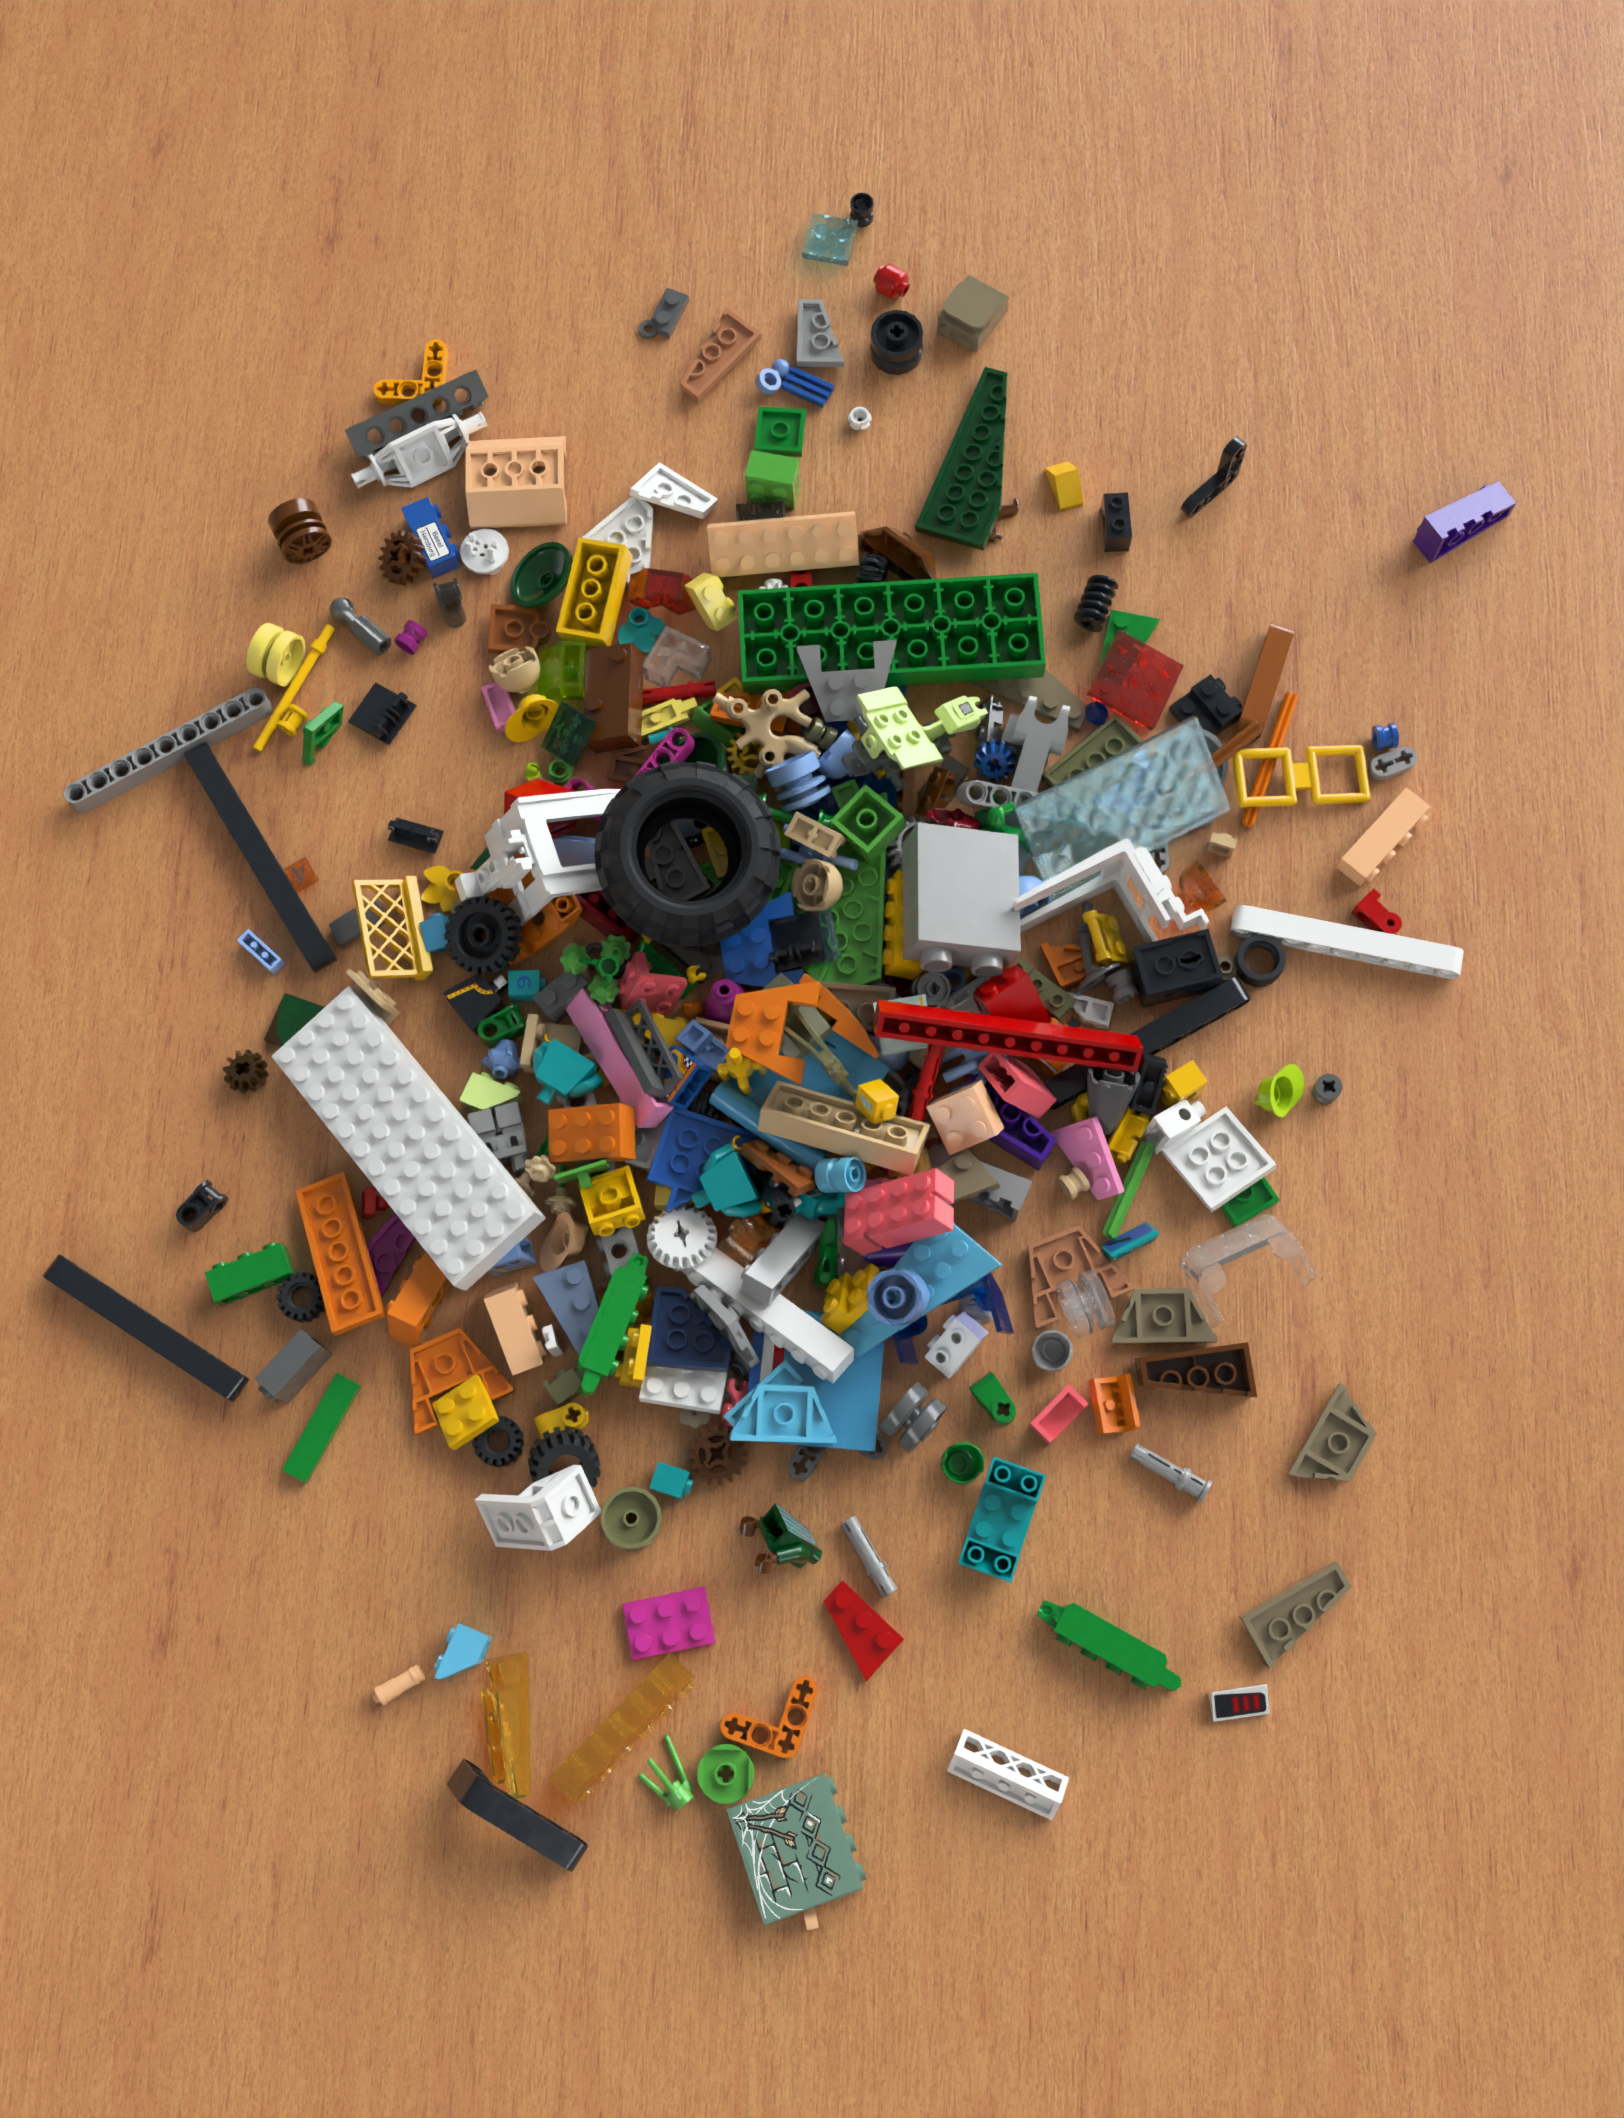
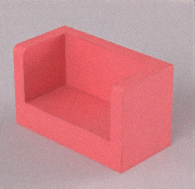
[1028,1384,1088,1446]

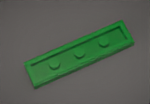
[282,1373,361,1483]

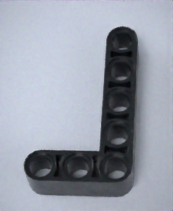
[447,1759,589,1872]

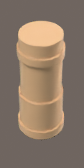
[372,1665,425,1706]

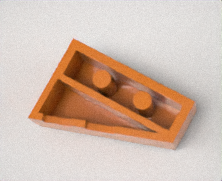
[385,1251,451,1348]

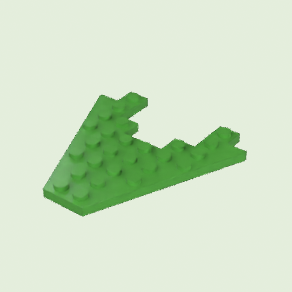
[699,779,888,985]

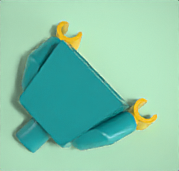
[533,1034,610,1106]
[691,1135,771,1218]

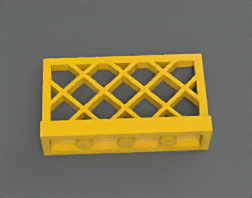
[352,876,433,981]

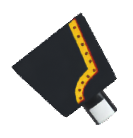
[443,974,508,1037]

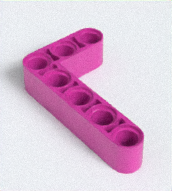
[566,728,695,821]

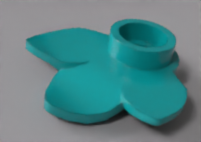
[618,607,667,654]

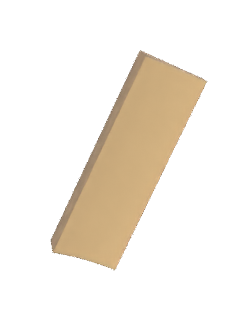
[758,1080,930,1175]

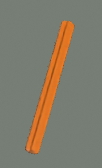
[1241,692,1298,828]

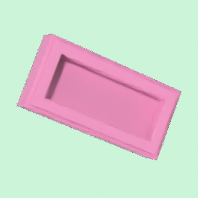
[481,682,516,733]

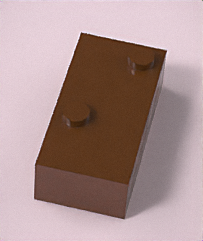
[584,642,644,753]

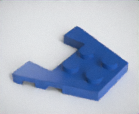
[720,892,805,987]

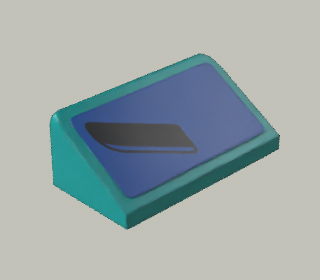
[1100,1222,1159,1263]

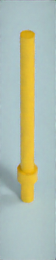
[252,624,335,753]

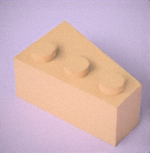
[484,1281,547,1376]

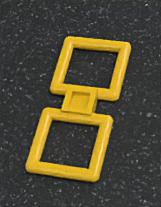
[1232,745,1371,808]

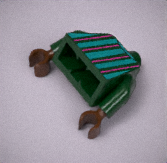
[739,1503,822,1574]

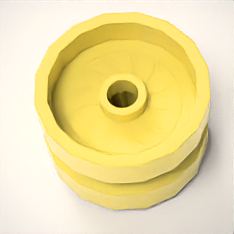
[246,623,305,687]

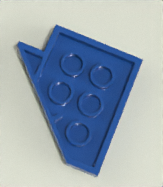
[647,1106,771,1212]

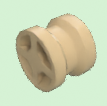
[1058,1166,1091,1200]

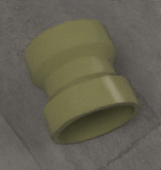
[803,717,838,751]

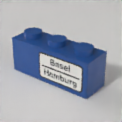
[401,497,461,579]

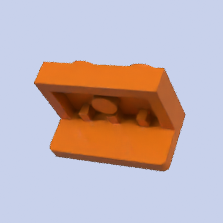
[1088,1374,1140,1435]

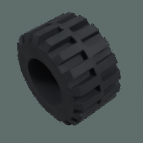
[528,1426,601,1488]

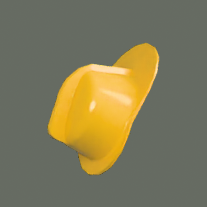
[505,694,561,743]

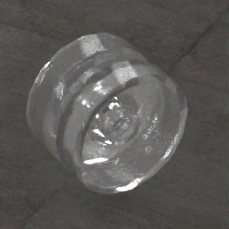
[1055,1269,1115,1339]

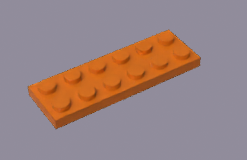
[295,1172,386,1336]

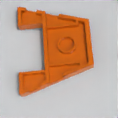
[726,981,821,1086]
[410,1327,515,1436]

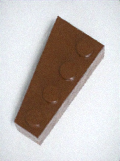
[1135,1342,1257,1397]

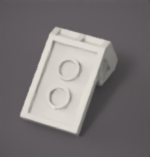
[475,1465,602,1551]

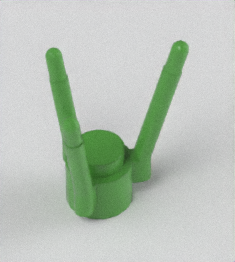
[638,1735,694,1811]

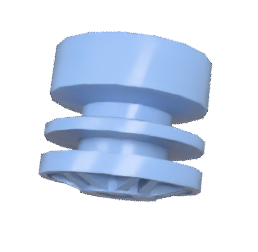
[765,750,831,812]

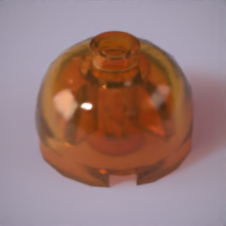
[1178,859,1227,912]

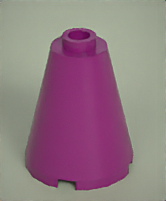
[703,979,747,1025]

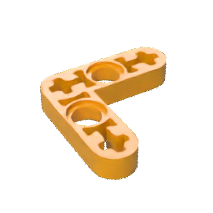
[373,339,448,406]

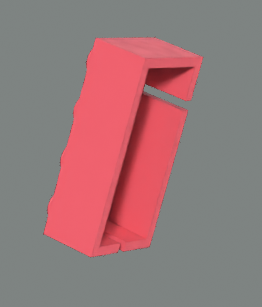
[843,1168,954,1255]

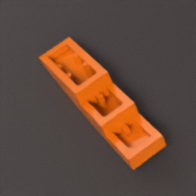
[799,973,880,1059]

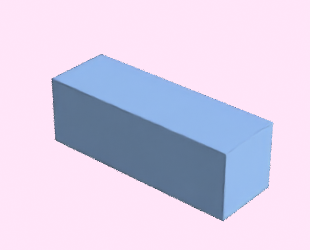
[237,929,285,975]

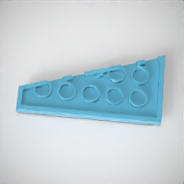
[839,1223,1002,1357]

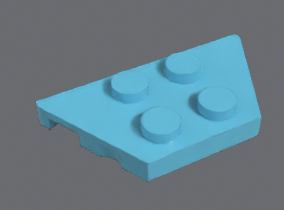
[729,1384,837,1443]

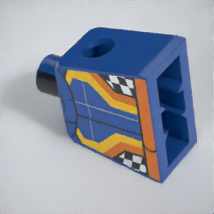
[655,1045,715,1109]

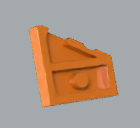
[1040,943,1105,990]

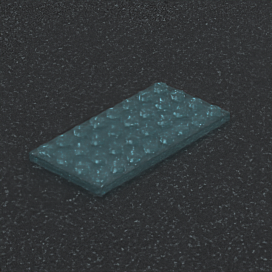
[1013,716,1231,900]

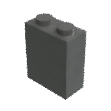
[255,1329,333,1404]

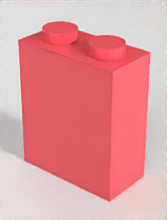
[977,1052,1057,1119]

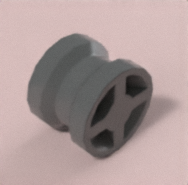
[1312,1074,1342,1104]

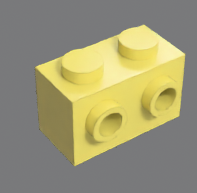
[684,573,737,631]

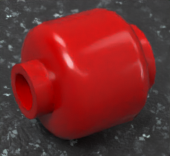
[873,263,910,301]

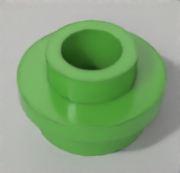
[547,759,573,784]

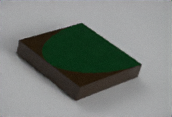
[264,993,325,1047]

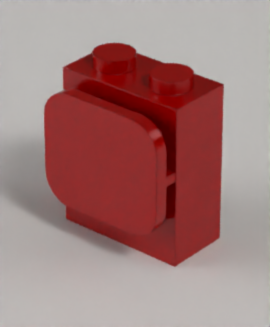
[504,778,583,839]
[973,965,1052,1023]

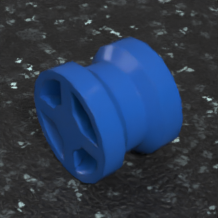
[1372,723,1399,750]

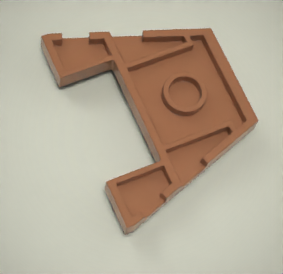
[1028,1225,1134,1330]

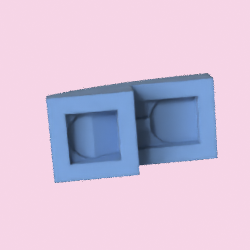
[675,1019,730,1075]

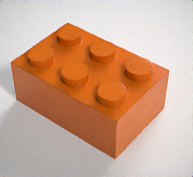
[548,1103,636,1166]

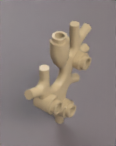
[713,689,822,793]

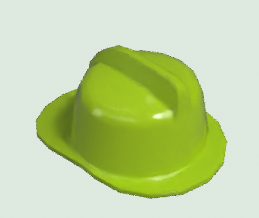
[1254,1064,1304,1117]

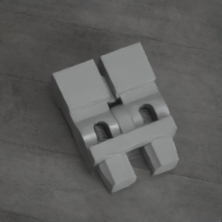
[467,1101,531,1174]

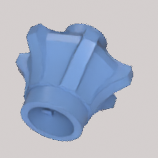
[482,1039,522,1079]

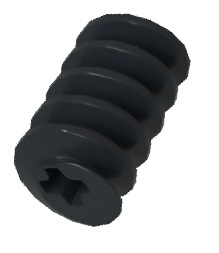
[1074,575,1118,632]

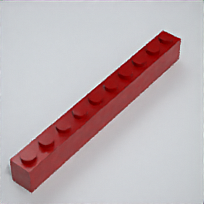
[873,999,1143,1072]

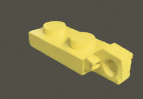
[641,697,698,741]

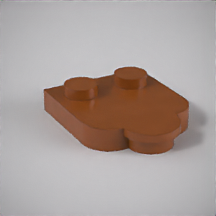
[488,604,552,654]

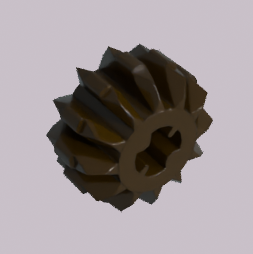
[223,1049,269,1094]

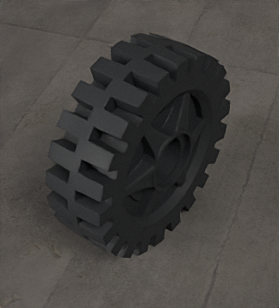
[444,897,523,974]

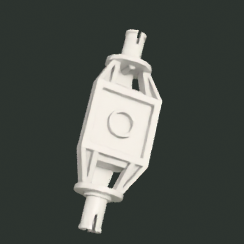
[351,412,488,489]

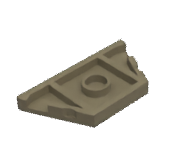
[1111,1288,1218,1345]
[1287,1383,1376,1482]

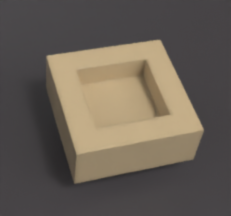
[1206,832,1237,858]

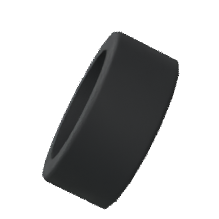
[1234,935,1286,987]

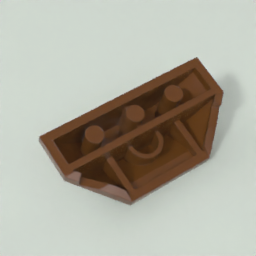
[858,526,937,581]

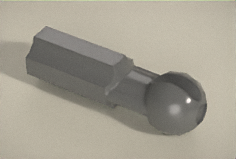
[330,598,392,655]

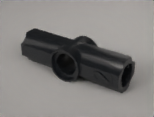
[757,1168,797,1222]

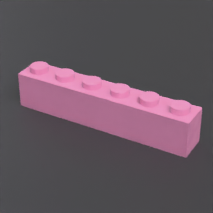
[566,988,674,1128]

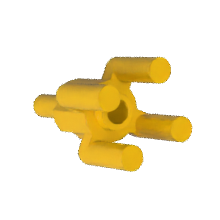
[716,1048,768,1096]

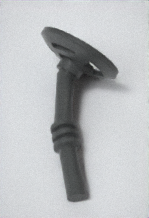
[1075,901,1121,996]

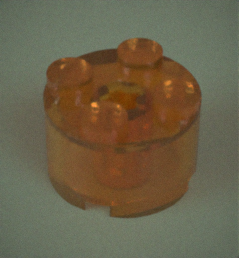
[716,1214,778,1268]

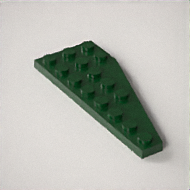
[915,367,1008,551]

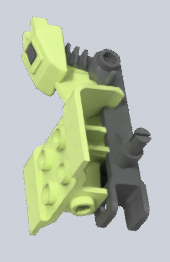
[841,687,988,791]

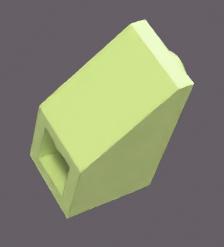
[459,1072,524,1114]

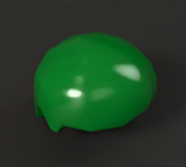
[940,1442,984,1484]

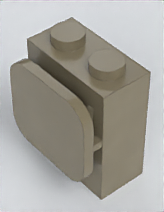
[937,275,1009,352]

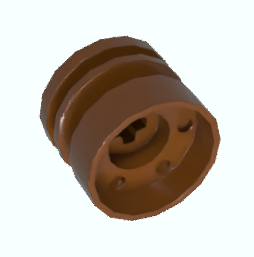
[268,498,332,564]

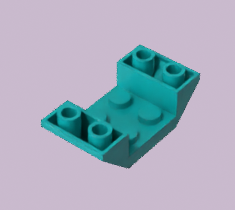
[958,1456,1046,1583]

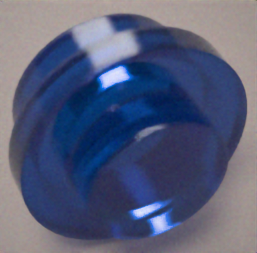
[1085,701,1109,726]

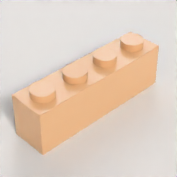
[1336,787,1431,887]

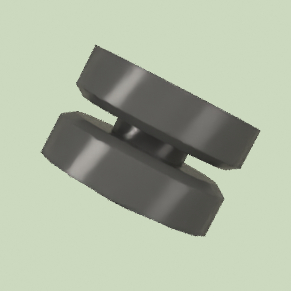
[879,1382,947,1454]

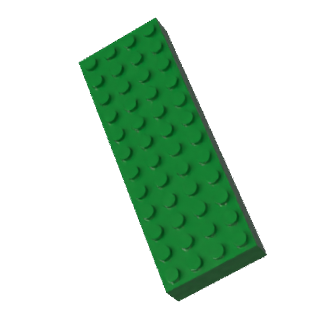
[738,573,1046,695]

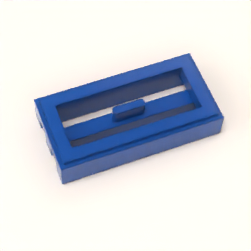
[781,366,834,408]

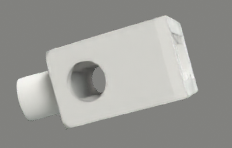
[1142,1099,1206,1155]

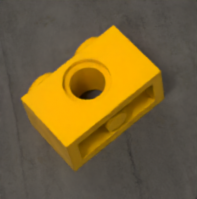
[1159,1060,1208,1107]

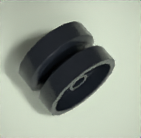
[871,310,923,375]

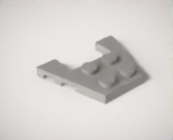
[797,640,896,722]

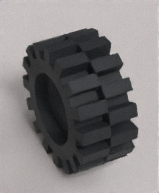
[276,1272,326,1323]
[472,1416,524,1467]

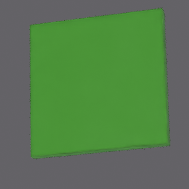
[553,1159,611,1189]

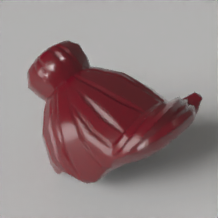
[926,808,981,830]

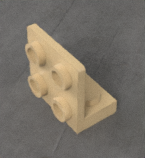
[346,969,400,1026]
[520,1014,582,1073]

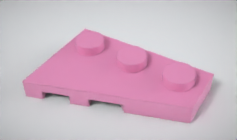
[1050,1116,1124,1200]

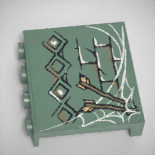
[726,1772,867,1926]

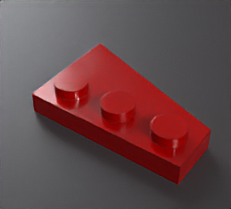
[824,1580,904,1682]

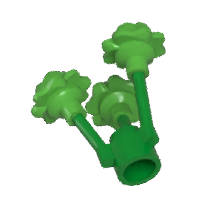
[559,934,631,1005]

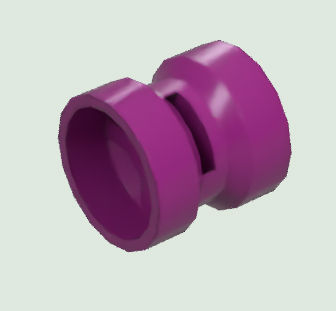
[394,620,428,655]

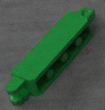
[576,1252,649,1397]
[1036,1600,1182,1691]

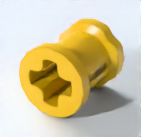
[276,704,309,737]

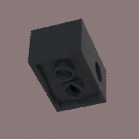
[1128,928,1223,1008]

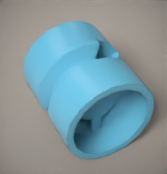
[814,1157,866,1193]

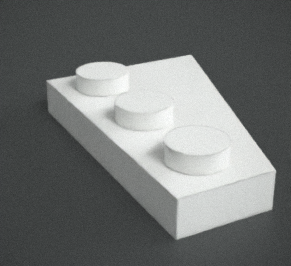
[630,463,718,519]

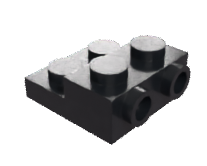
[1169,674,1242,736]

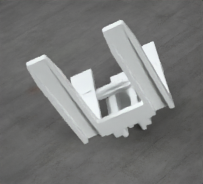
[455,789,656,927]
[1013,838,1209,943]

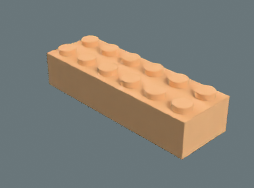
[707,511,859,577]

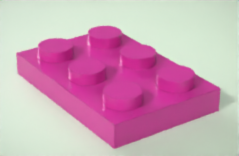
[623,1587,716,1660]

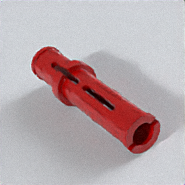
[643,680,717,706]
[907,1044,945,1122]

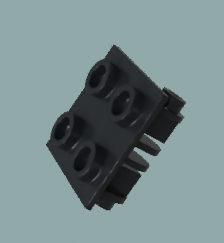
[348,682,417,745]
[770,911,827,973]

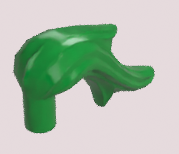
[986,801,1030,853]
[813,1216,838,1290]

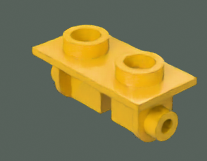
[1108,1106,1150,1165]

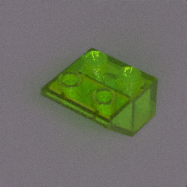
[536,641,588,700]

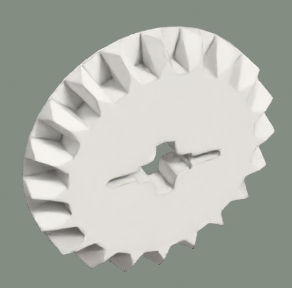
[647,1205,717,1269]

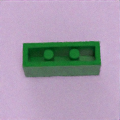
[205,1242,296,1306]

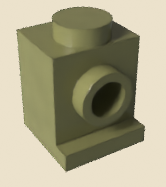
[542,1367,583,1407]

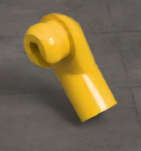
[1071,1092,1088,1123]

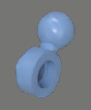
[756,359,790,395]

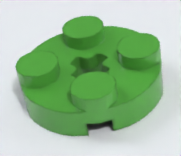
[697,1744,755,1804]

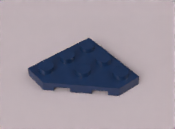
[646,1286,731,1373]

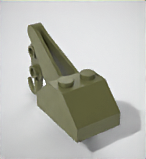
[762,973,857,1100]

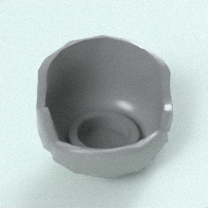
[1031,1330,1073,1372]

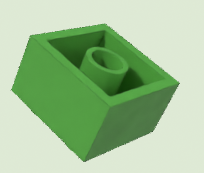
[745,450,800,509]
[830,784,906,864]

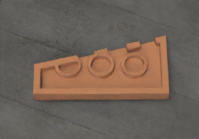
[680,307,762,402]

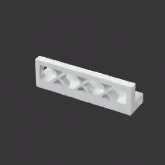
[947,1729,1069,1820]

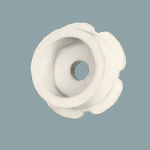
[848,407,872,430]

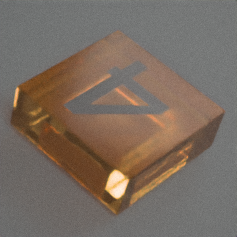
[284,857,319,892]

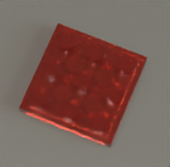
[1087,629,1184,731]

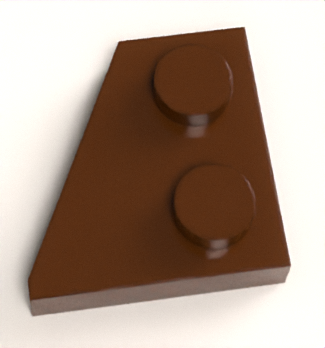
[608,739,664,783]

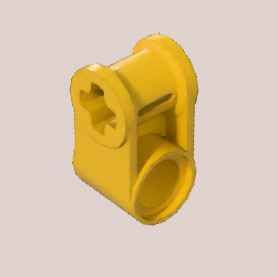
[534,1403,590,1439]

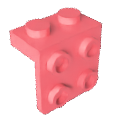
[616,952,687,1015]

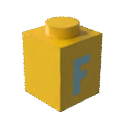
[855,1079,899,1125]

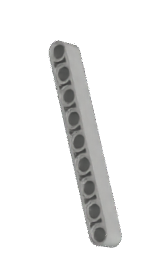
[64,688,272,813]

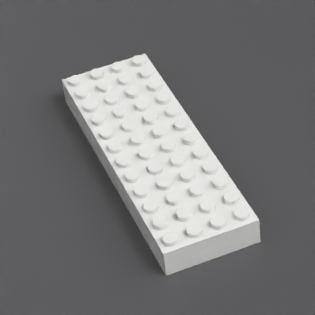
[271,986,546,1291]

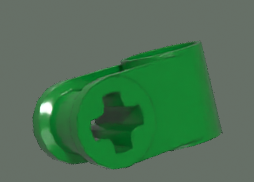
[478,1004,526,1048]
[969,1371,1016,1425]

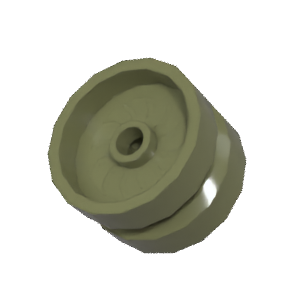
[601,1487,662,1552]

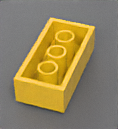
[556,537,633,647]

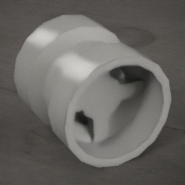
[1105,969,1139,1004]

